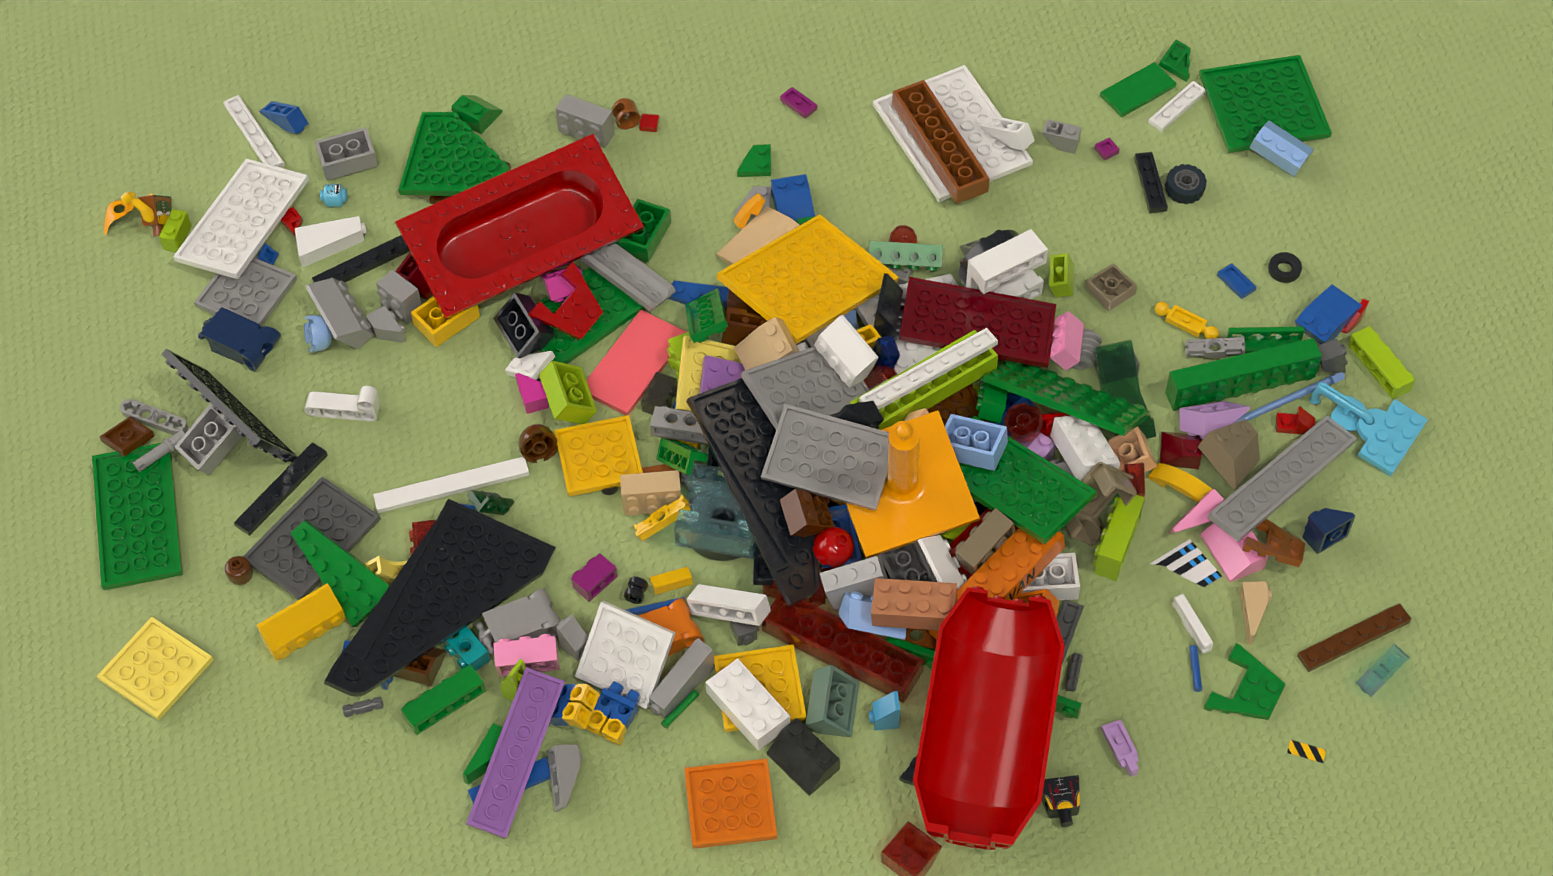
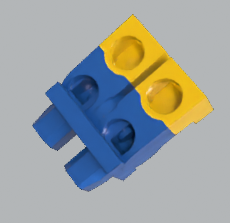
[586,681,641,746]
[550,684,600,729]

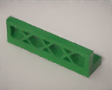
[1226,327,1304,356]
[656,437,708,475]

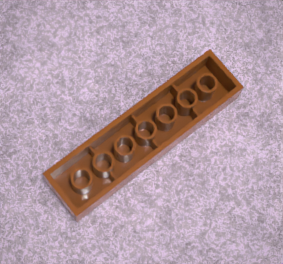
[892,80,990,204]

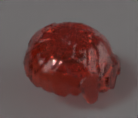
[889,225,917,244]

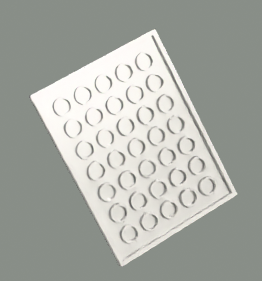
[873,65,1033,202]

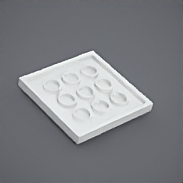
[575,601,676,709]

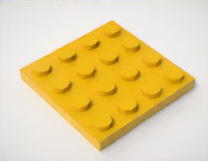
[554,415,643,497]
[714,645,806,732]

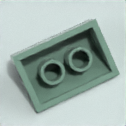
[805,665,860,737]

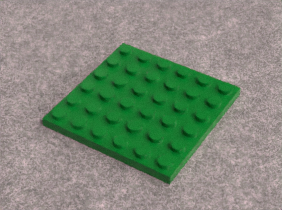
[1199,55,1332,153]

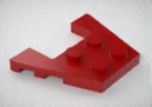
[528,262,603,340]

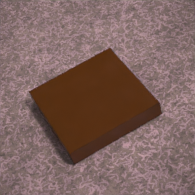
[100,417,155,457]

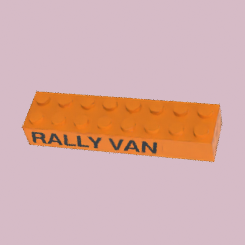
[928,528,1065,640]

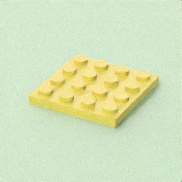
[675,336,742,412]
[97,617,214,721]

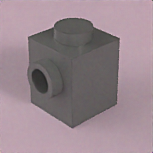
[730,621,759,646]

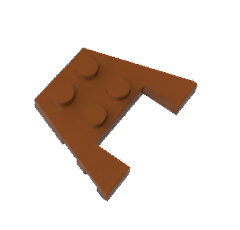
[1242,519,1305,568]

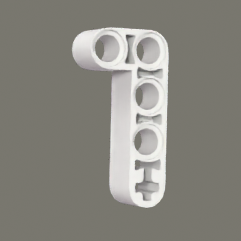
[304,386,381,421]

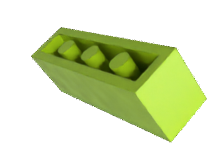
[1348,326,1415,400]

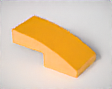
[733,193,766,229]

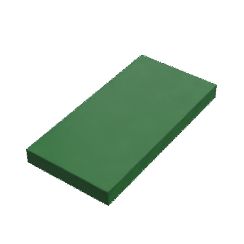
[1100,62,1177,117]

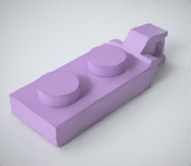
[1101,720,1139,777]

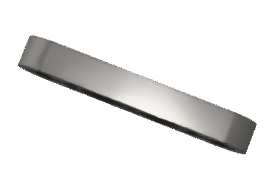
[120,399,188,435]

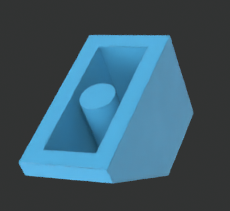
[869,691,900,731]

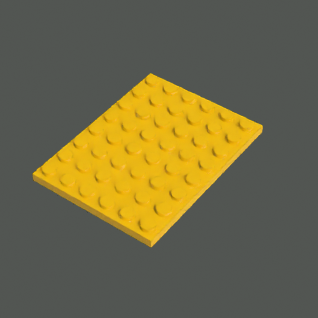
[716,214,899,344]

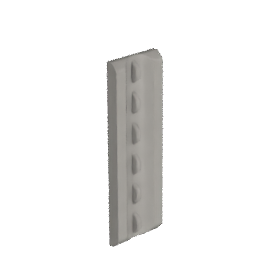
[579,242,676,312]

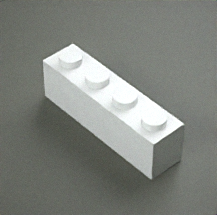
[687,584,771,626]

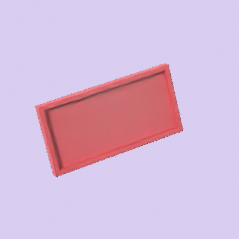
[586,310,686,416]

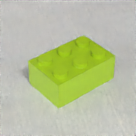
[539,361,597,424]

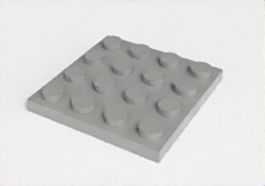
[194,258,297,327]

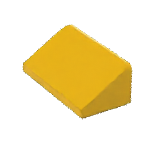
[649,566,693,595]

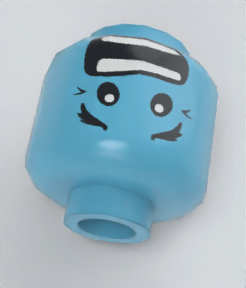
[320,184,347,207]

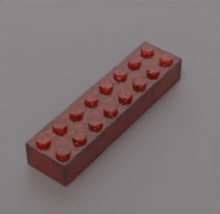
[762,593,924,703]

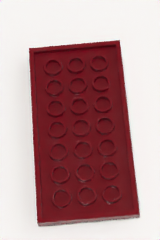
[899,277,1056,368]

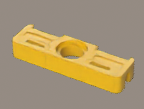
[634,495,691,541]

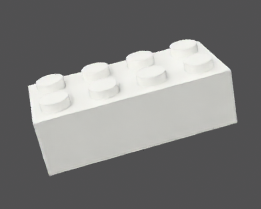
[1050,416,1120,481]
[705,659,790,751]

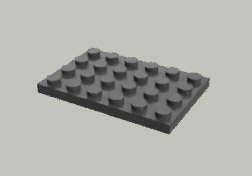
[243,477,381,600]

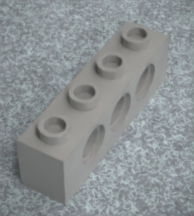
[650,406,709,445]

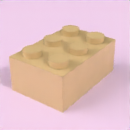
[620,470,681,516]

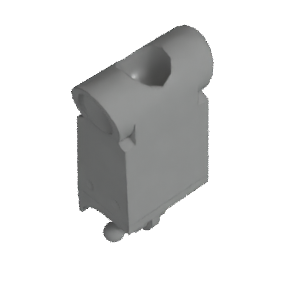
[476,588,561,654]

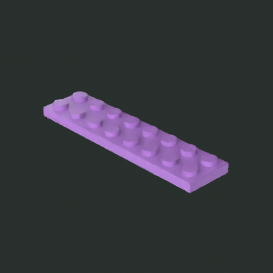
[466,667,565,839]

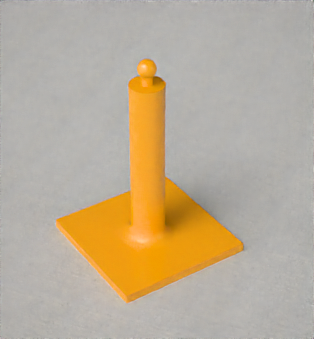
[845,411,980,559]

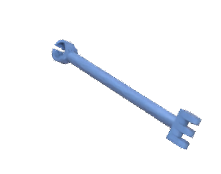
[1234,372,1345,423]

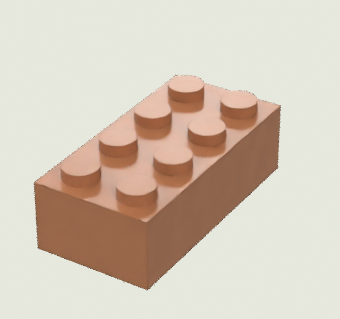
[871,578,958,630]

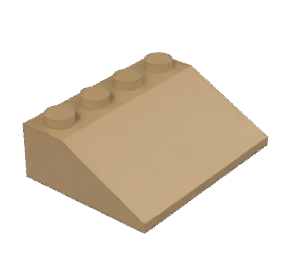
[716,206,800,266]

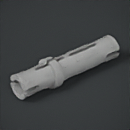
[132,429,185,472]

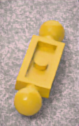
[1154,301,1219,339]

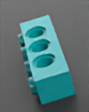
[443,627,491,671]

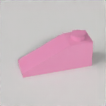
[1169,489,1225,534]

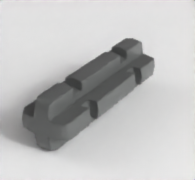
[1065,653,1083,692]
[342,697,383,717]

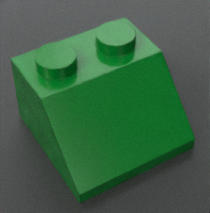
[451,95,503,134]

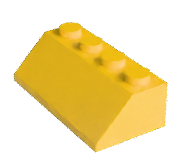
[257,583,346,661]

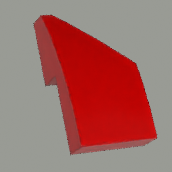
[280,207,303,236]
[1341,298,1369,334]

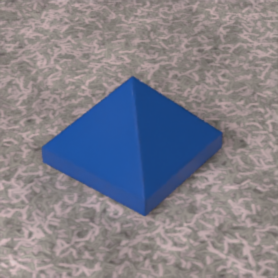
[257,243,279,265]

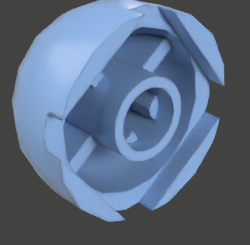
[304,315,334,353]

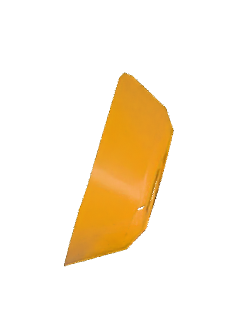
[103,200,134,235]

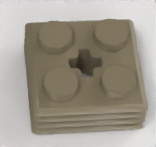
[1085,264,1137,311]

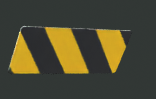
[1287,740,1326,763]

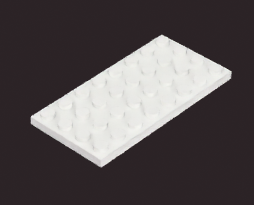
[173,159,309,279]

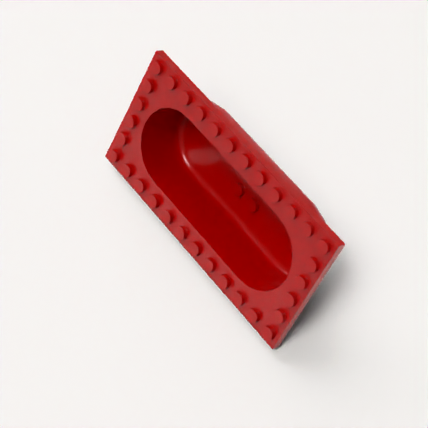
[395,134,644,320]

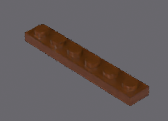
[1297,603,1411,672]

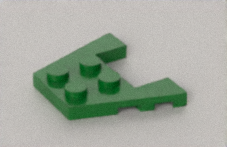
[1204,643,1286,720]

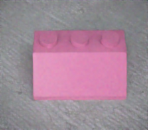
[1200,523,1268,582]
[494,634,560,677]

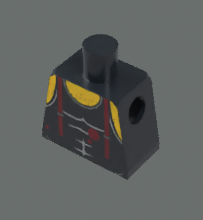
[1042,775,1080,827]

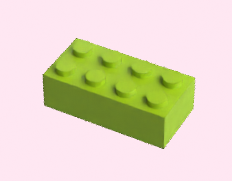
[1092,495,1145,581]

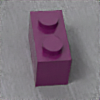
[571,553,618,602]

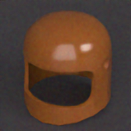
[612,98,641,130]

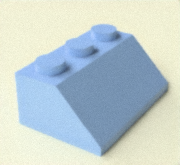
[1250,121,1314,177]
[838,591,906,640]

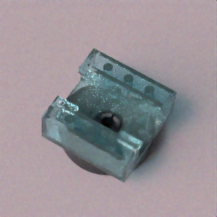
[674,463,757,561]

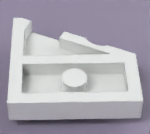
[505,351,555,380]

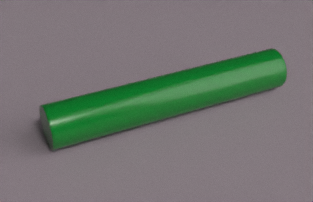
[661,690,699,729]

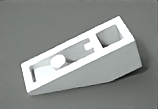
[980,116,1035,151]

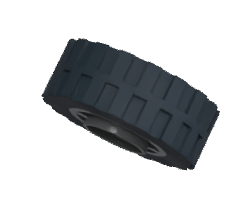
[1165,164,1207,204]

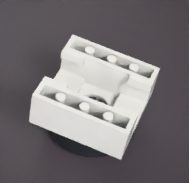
[958,229,1048,299]

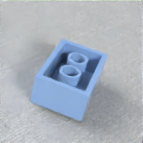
[945,414,1008,471]

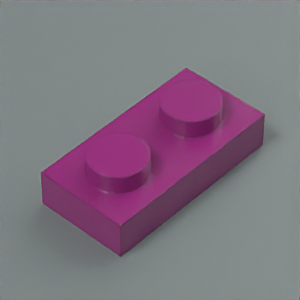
[780,87,817,119]

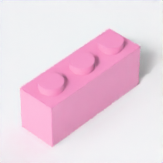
[1050,311,1084,370]

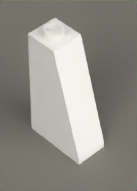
[295,216,367,267]

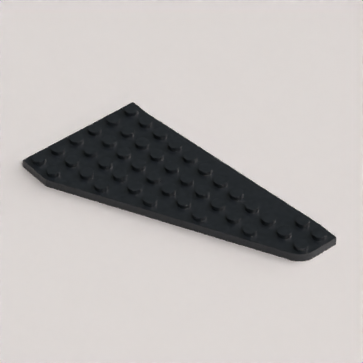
[686,378,820,607]
[324,499,556,697]

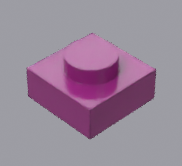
[1094,137,1120,160]

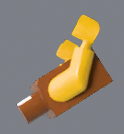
[121,192,172,237]

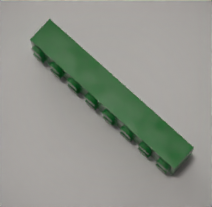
[1165,338,1322,411]

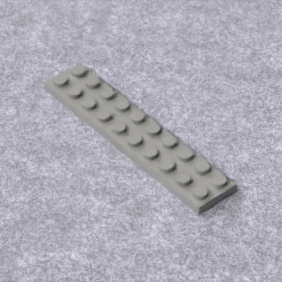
[1208,416,1357,542]

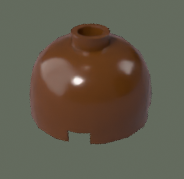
[518,424,558,463]

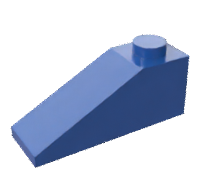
[259,101,309,134]

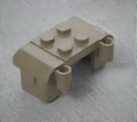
[1065,462,1137,546]

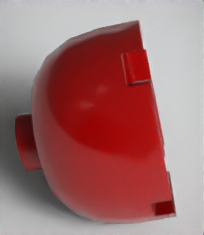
[813,527,854,568]

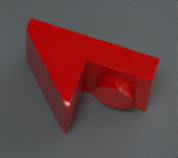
[1276,406,1315,435]

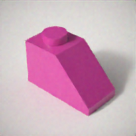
[515,373,549,414]

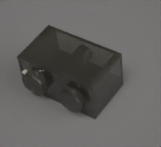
[641,372,678,415]

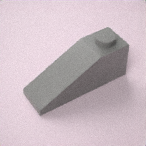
[547,745,582,812]

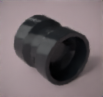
[624,577,648,604]

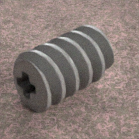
[1072,329,1102,370]

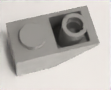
[1042,119,1081,154]
[365,306,406,343]
[556,614,588,661]

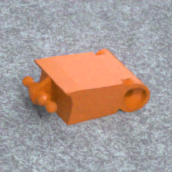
[639,598,705,657]

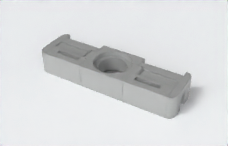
[1185,337,1245,359]

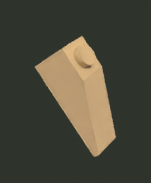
[1240,581,1272,645]

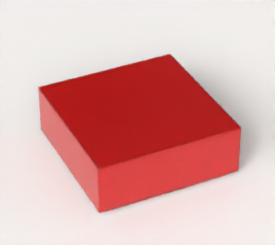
[639,113,660,132]

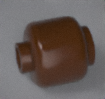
[225,556,253,585]

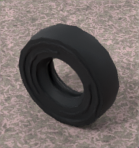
[1268,252,1302,283]

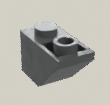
[1318,339,1348,373]

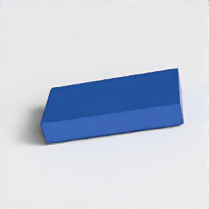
[1217,263,1256,299]

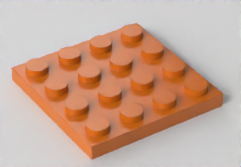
[684,758,777,849]

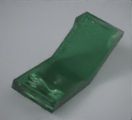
[1093,339,1156,439]

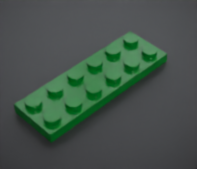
[685,288,728,343]

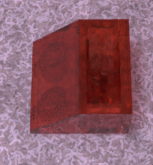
[881,821,942,876]

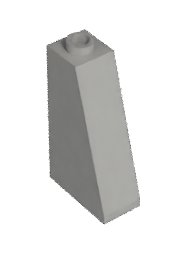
[649,638,715,718]

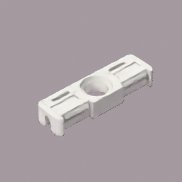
[1172,594,1213,654]

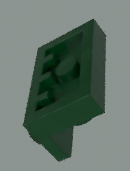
[467,490,514,515]

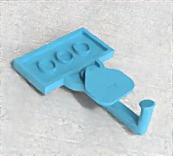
[1309,382,1428,477]

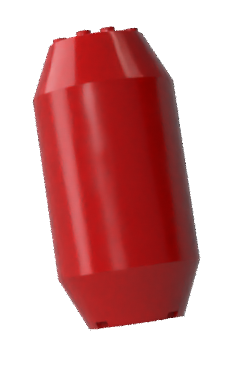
[913,586,1065,850]

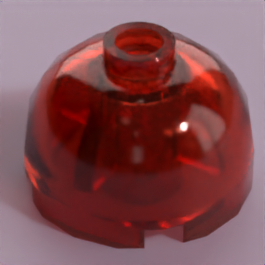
[1004,403,1043,443]

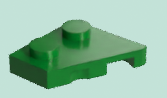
[1158,39,1191,82]
[737,144,771,177]

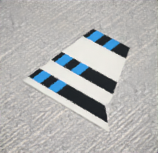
[1150,539,1222,587]

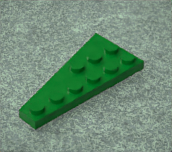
[291,521,390,627]

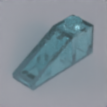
[1356,643,1410,697]

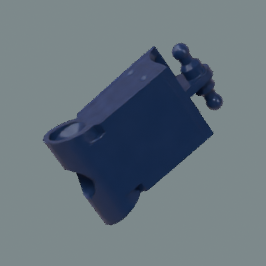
[198,307,281,372]

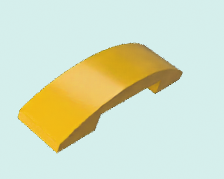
[1148,463,1212,502]

